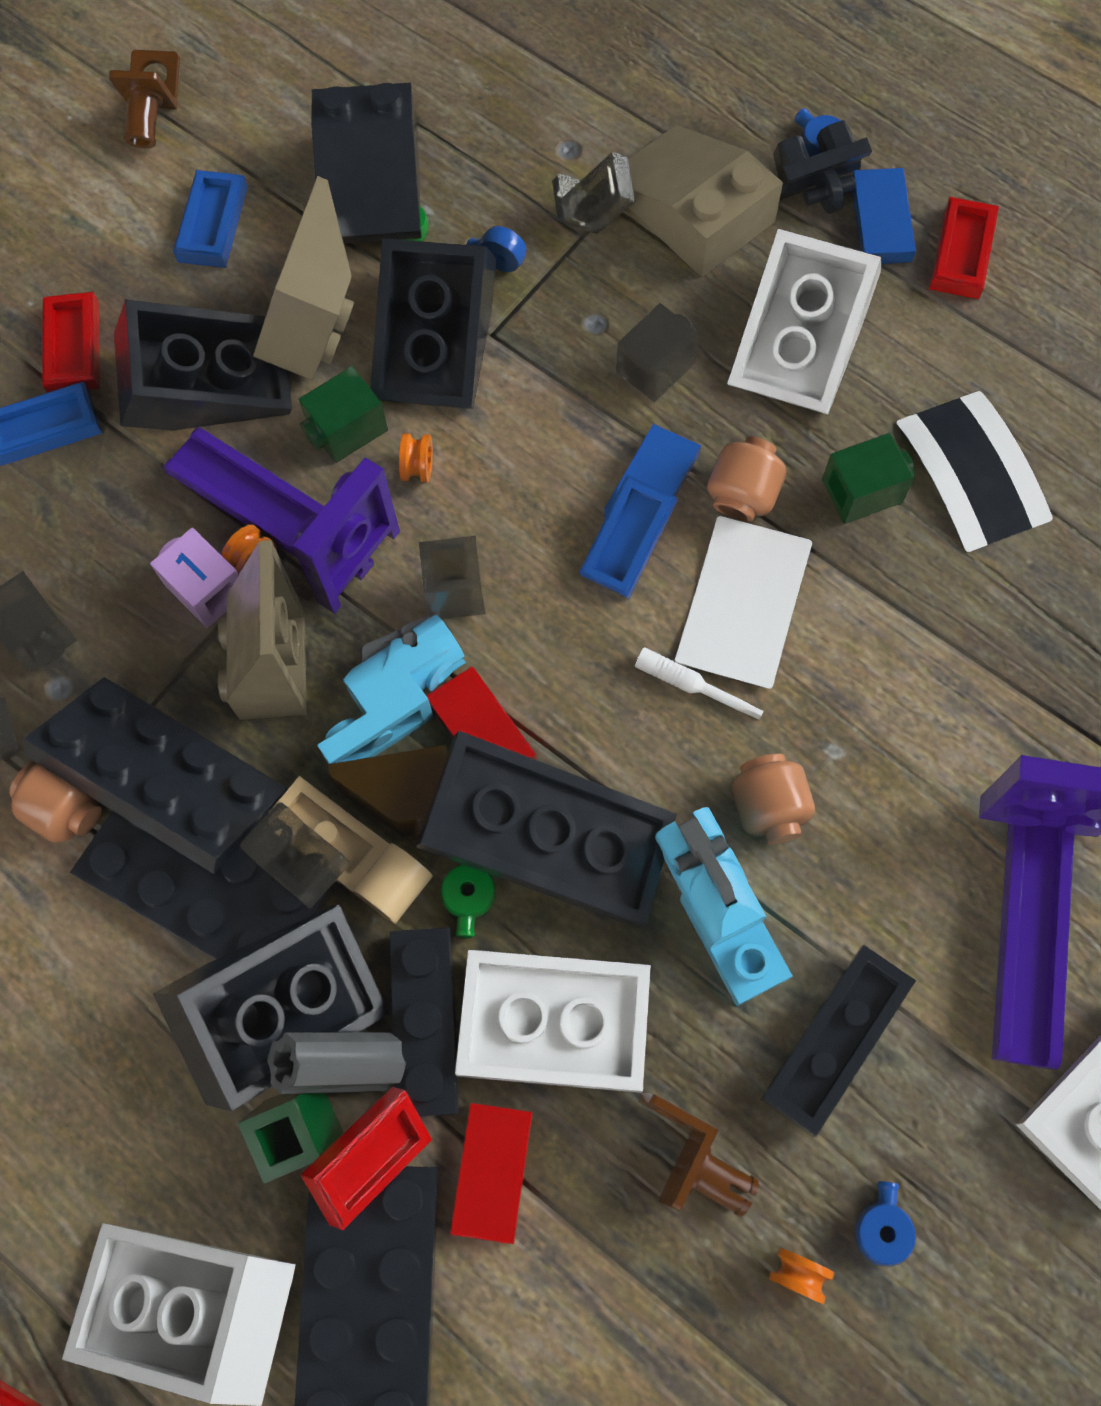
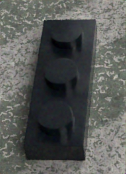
[390,927,460,1118]
[760,945,916,1138]

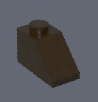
[328,745,448,841]

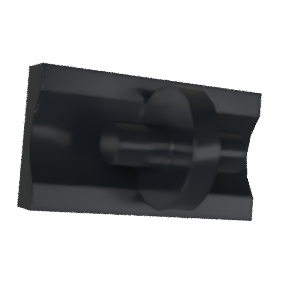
[773,120,872,214]

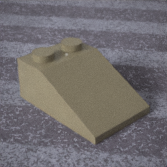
[603,125,783,277]
[253,176,354,380]
[218,540,307,720]

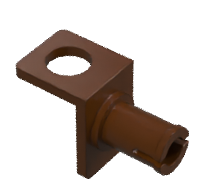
[109,50,180,148]
[638,1093,759,1217]

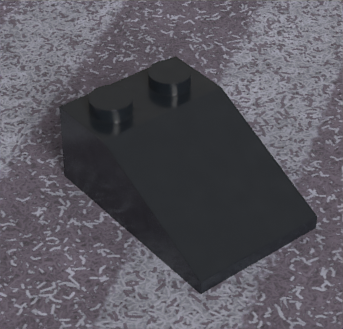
[311,82,422,244]
[370,238,497,409]
[114,299,292,431]
[153,905,389,1111]

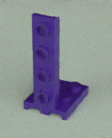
[163,427,400,614]
[979,755,1101,1070]

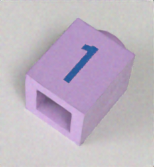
[150,527,239,628]

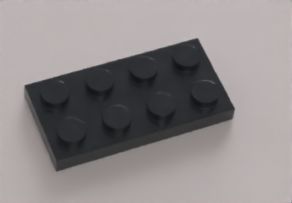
[23,677,288,874]
[416,731,677,928]
[70,810,335,959]
[294,1166,439,1406]

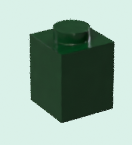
[298,366,388,463]
[822,432,915,524]
[237,1093,344,1183]

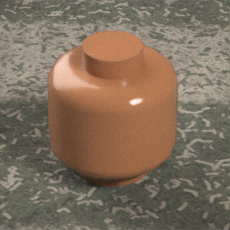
[707,436,787,522]
[731,754,815,845]
[9,761,102,843]

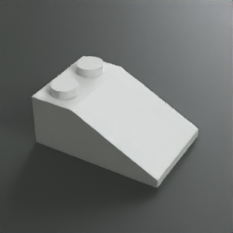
[727,229,881,415]
[62,1223,296,1406]

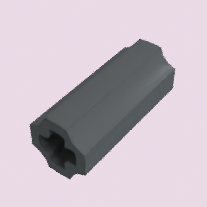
[267,1033,406,1094]

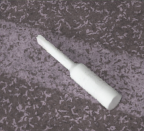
[635,647,764,720]

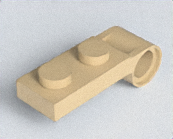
[262,776,433,924]

